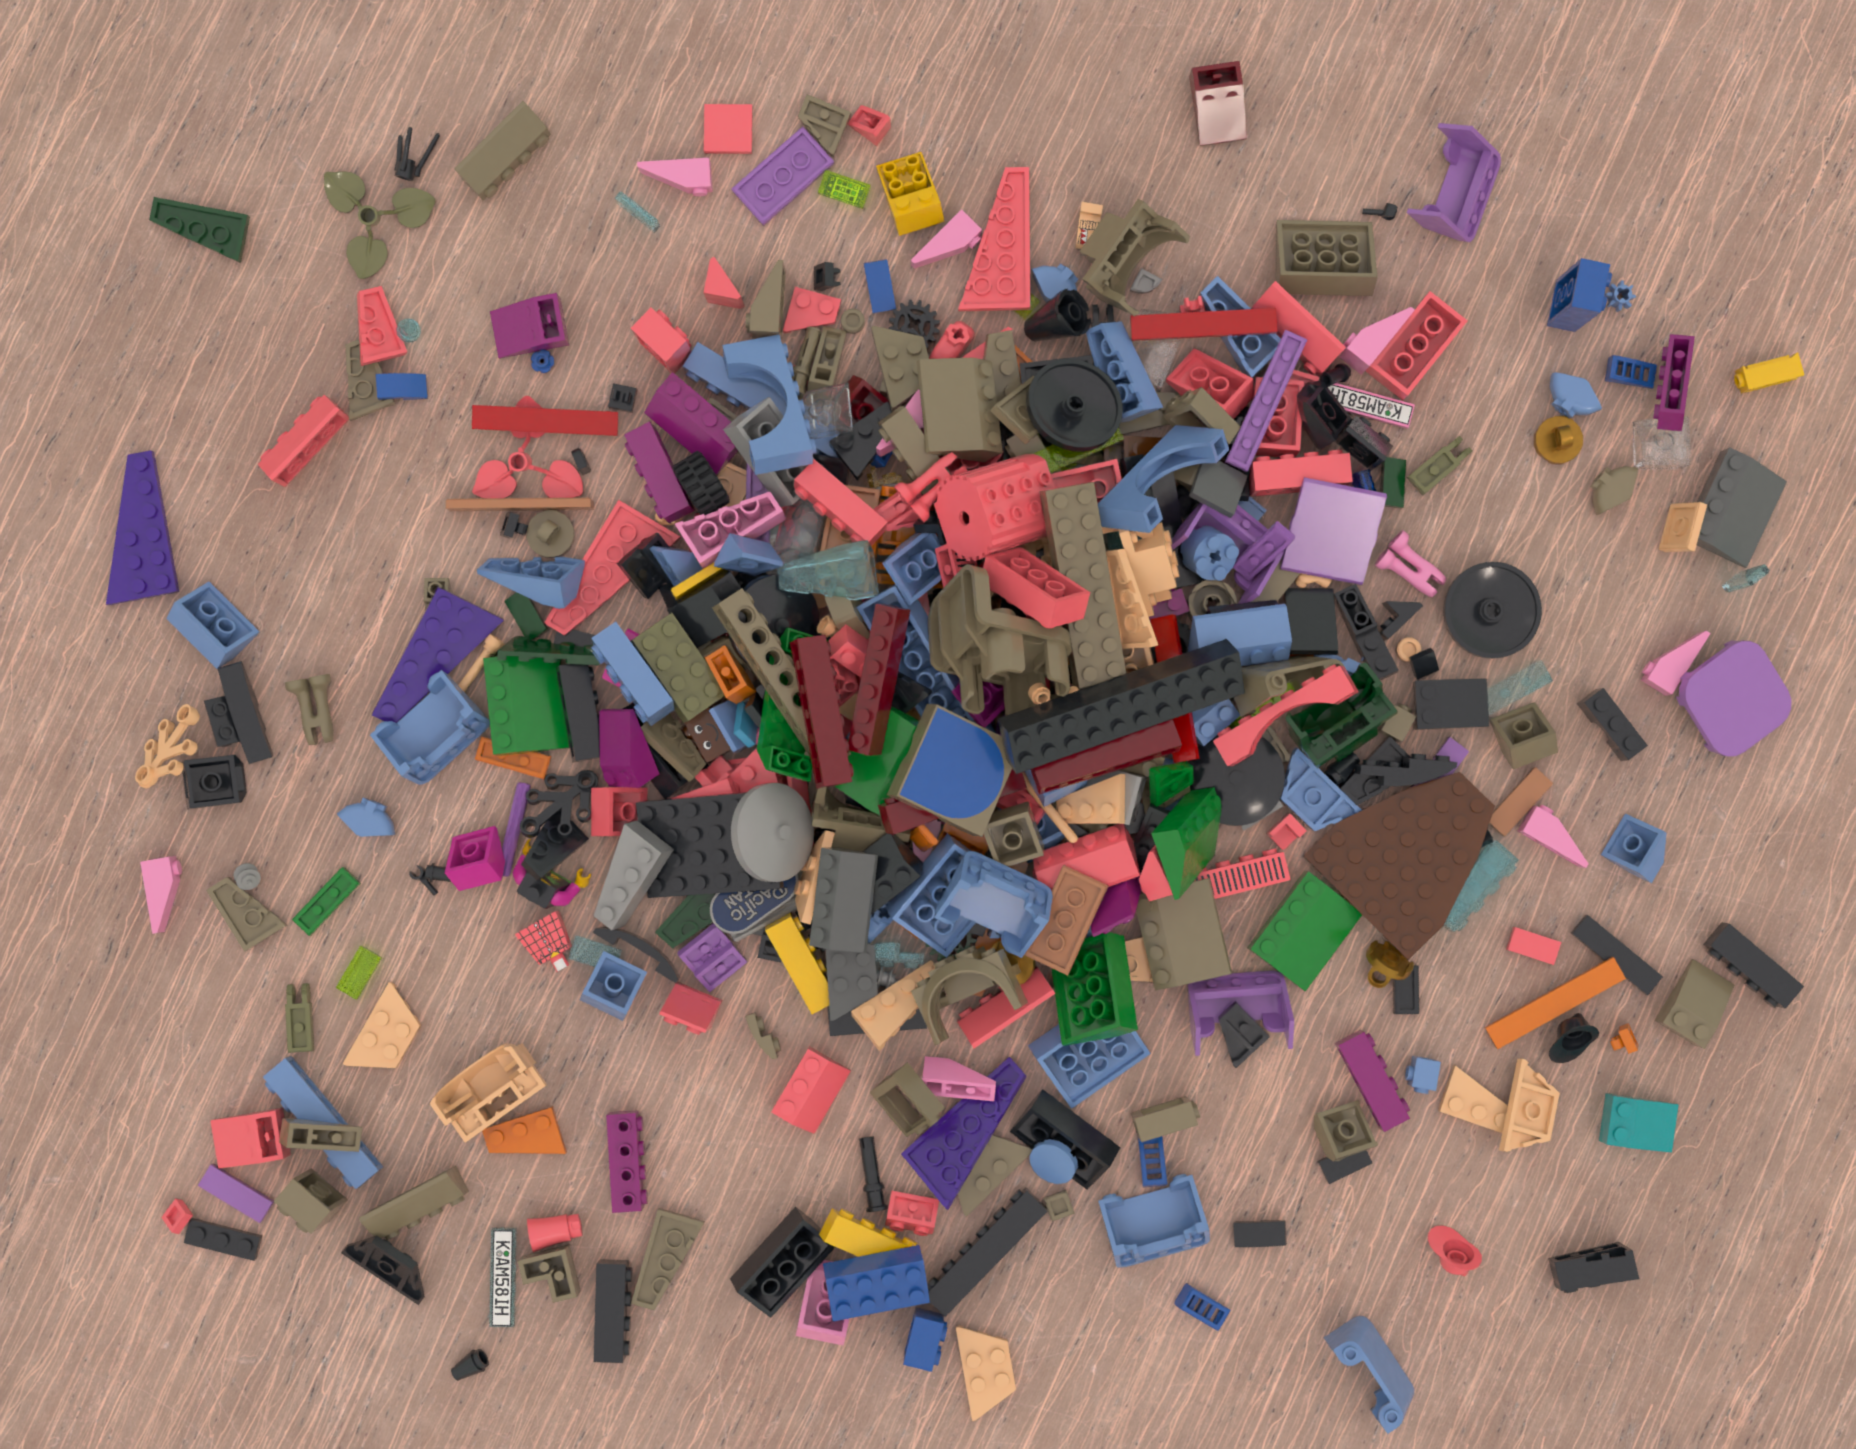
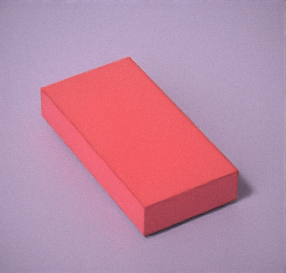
[1506,927,1561,965]

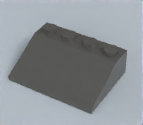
[1697,447,1787,568]

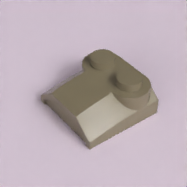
[1314,1100,1378,1161]

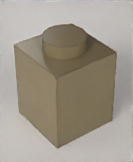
[1378,703,1417,743]

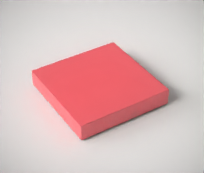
[704,104,753,154]

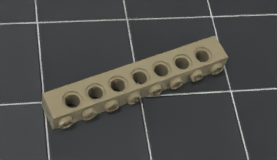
[712,588,851,756]

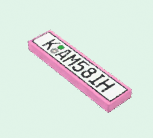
[1328,383,1415,429]

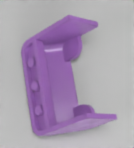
[1407,123,1501,242]
[1171,502,1285,603]
[1188,971,1294,1056]

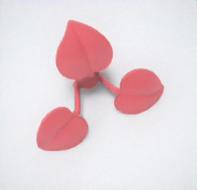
[472,396,583,499]

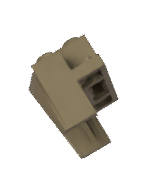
[1080,199,1190,316]
[810,787,910,852]
[911,945,1028,1045]

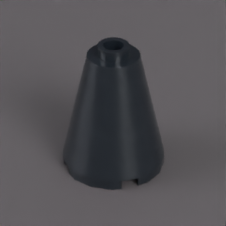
[1024,289,1091,342]

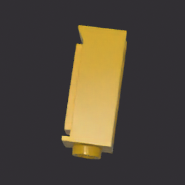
[1734,352,1804,394]

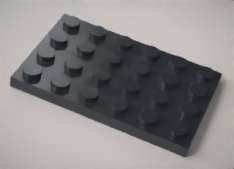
[636,792,784,898]

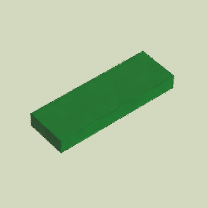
[292,867,361,936]

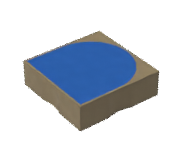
[887,704,1012,837]

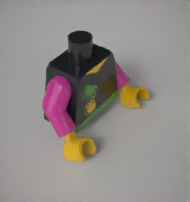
[513,839,591,909]

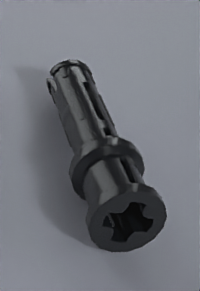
[859,1136,888,1212]

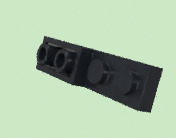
[1334,584,1399,680]
[1354,753,1457,786]

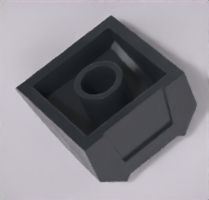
[1297,381,1352,449]
[182,755,247,810]

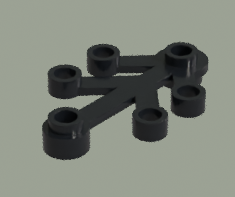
[520,770,598,838]

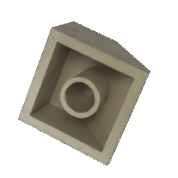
[1490,702,1558,769]

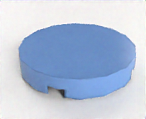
[1030,1139,1078,1184]

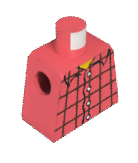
[515,910,572,972]

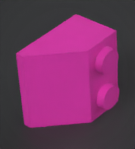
[445,826,505,891]

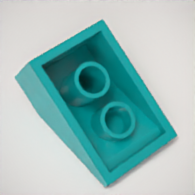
[1599,1093,1679,1153]

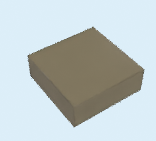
[1044,1190,1075,1222]

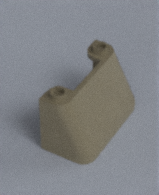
[1234,655,1346,717]

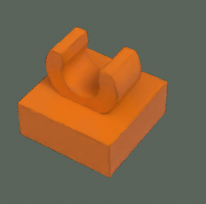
[1610,1023,1639,1054]

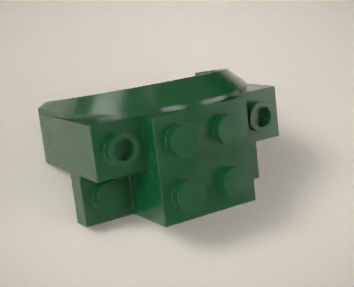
[1285,663,1398,768]

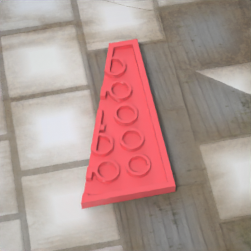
[958,167,1031,311]
[544,500,681,636]

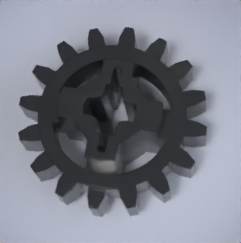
[888,300,940,350]

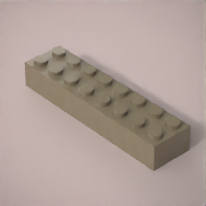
[1039,482,1126,688]

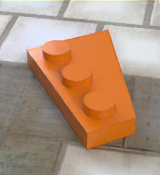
[482,1106,567,1154]

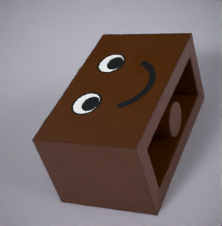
[683,707,732,763]

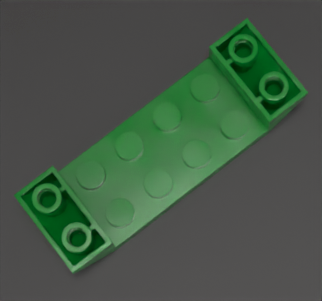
[757,628,829,782]

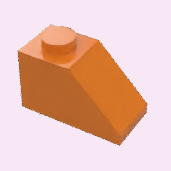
[705,645,757,704]

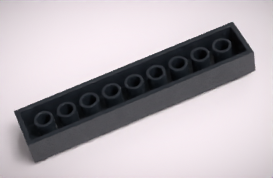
[998,639,1245,774]

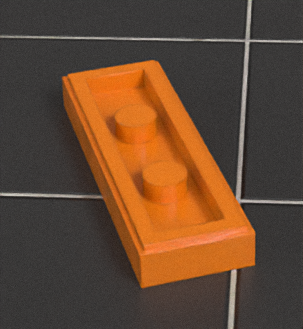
[475,736,552,780]

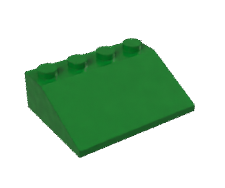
[483,656,570,756]
[835,706,919,816]
[1151,787,1221,900]
[1247,871,1362,992]
[1051,932,1138,1046]

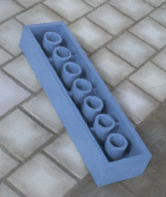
[856,584,997,734]

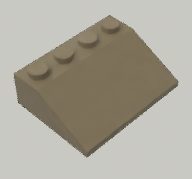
[1276,220,1377,296]
[917,358,1003,462]
[1136,878,1232,990]

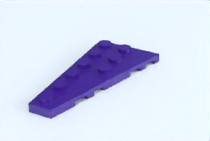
[106,450,179,605]
[372,586,504,723]
[901,1057,1027,1210]

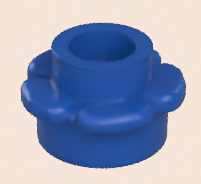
[531,350,554,373]

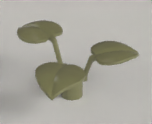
[324,172,436,279]

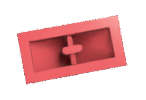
[848,105,891,146]

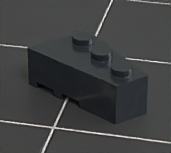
[1548,1242,1639,1293]

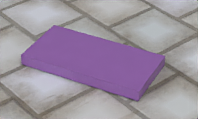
[731,126,835,226]

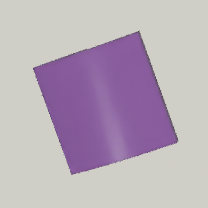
[677,923,747,992]

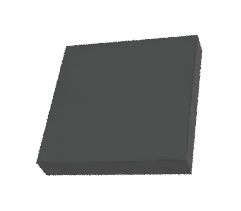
[1189,461,1247,518]

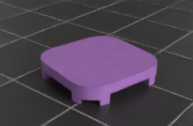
[1676,640,1791,756]

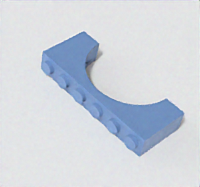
[722,334,816,475]
[1098,425,1229,533]

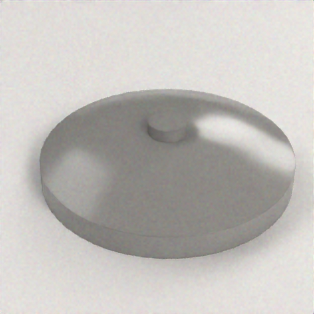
[731,783,814,882]

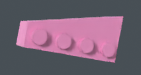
[675,492,786,569]

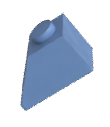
[650,546,703,586]

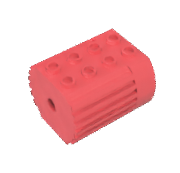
[933,454,1055,561]

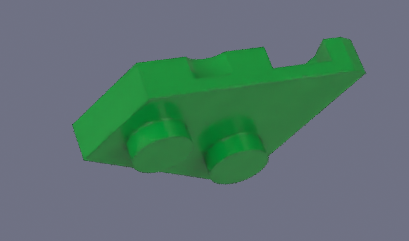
[1149,761,1193,807]

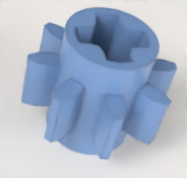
[1604,280,1636,312]

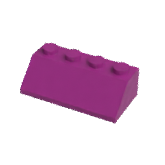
[644,372,738,475]

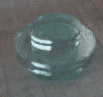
[396,319,421,343]

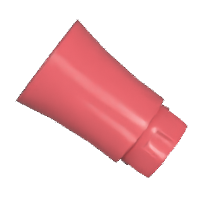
[527,1214,583,1253]

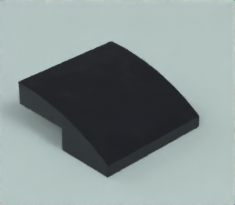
[617,532,671,599]

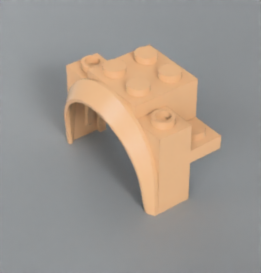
[1101,522,1180,617]
[430,1043,547,1143]

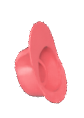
[1428,1226,1482,1276]

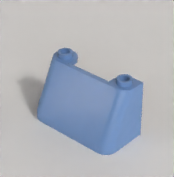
[370,670,490,785]
[934,851,1053,958]
[1098,1174,1210,1268]
[1323,1316,1414,1434]

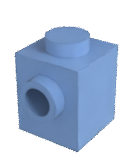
[1405,1056,1441,1094]

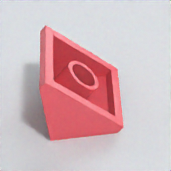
[703,257,745,309]

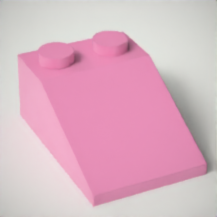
[1339,307,1415,375]
[796,1260,849,1345]

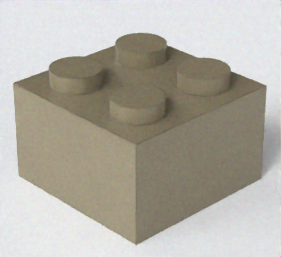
[984,801,1044,866]

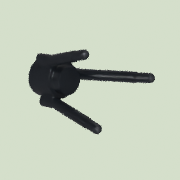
[394,127,440,181]

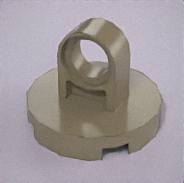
[526,510,575,558]

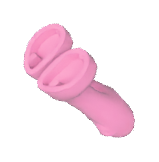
[1375,530,1447,597]

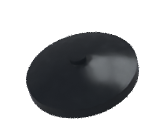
[1026,359,1123,452]
[1443,562,1542,659]
[728,574,820,665]
[1189,729,1285,826]

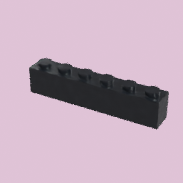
[927,1188,1048,1317]

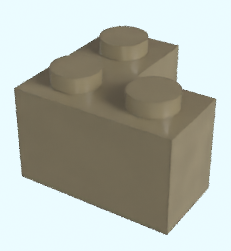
[518,1244,581,1303]

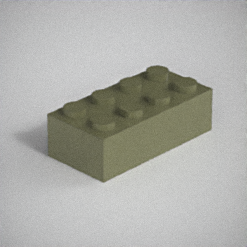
[630,613,725,723]

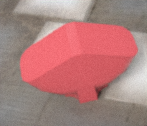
[929,321,975,359]

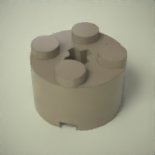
[1186,580,1237,621]

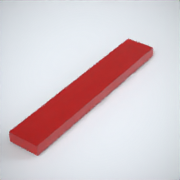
[1130,308,1277,341]
[472,405,618,436]
[1150,614,1200,763]

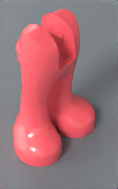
[894,452,968,522]

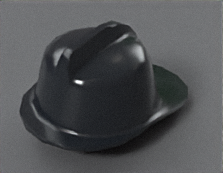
[1549,1013,1599,1063]

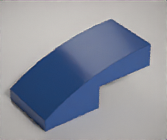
[864,259,896,313]
[376,373,428,400]

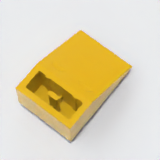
[876,152,945,236]

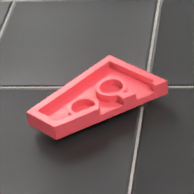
[357,286,407,366]

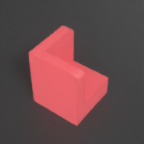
[695,756,735,786]
[1266,813,1306,850]

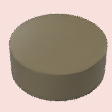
[841,308,865,334]

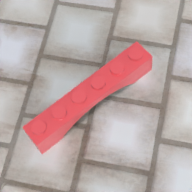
[1213,664,1359,766]

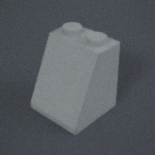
[1077,770,1147,825]

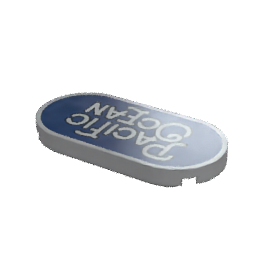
[710,874,798,934]

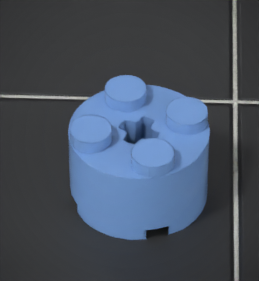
[1181,525,1239,581]

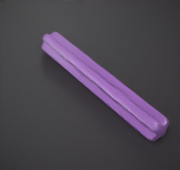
[502,782,531,877]

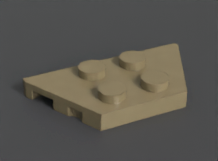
[871,326,929,412]
[958,1134,1033,1217]

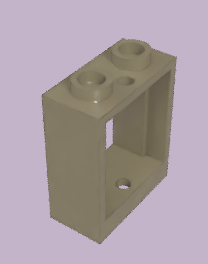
[1162,387,1241,444]
[870,1062,945,1137]
[1131,1096,1200,1142]

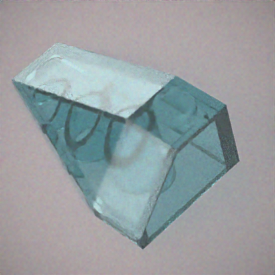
[777,540,879,600]

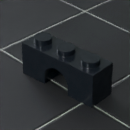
[1577,688,1648,761]

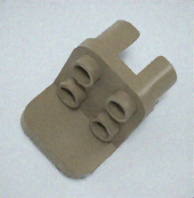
[928,564,1072,716]

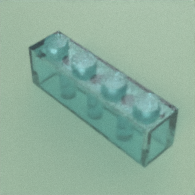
[1443,840,1519,932]

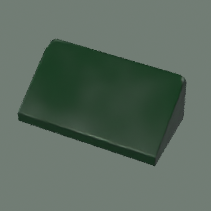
[1380,457,1406,508]
[504,592,549,640]

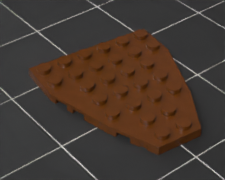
[1303,772,1495,960]

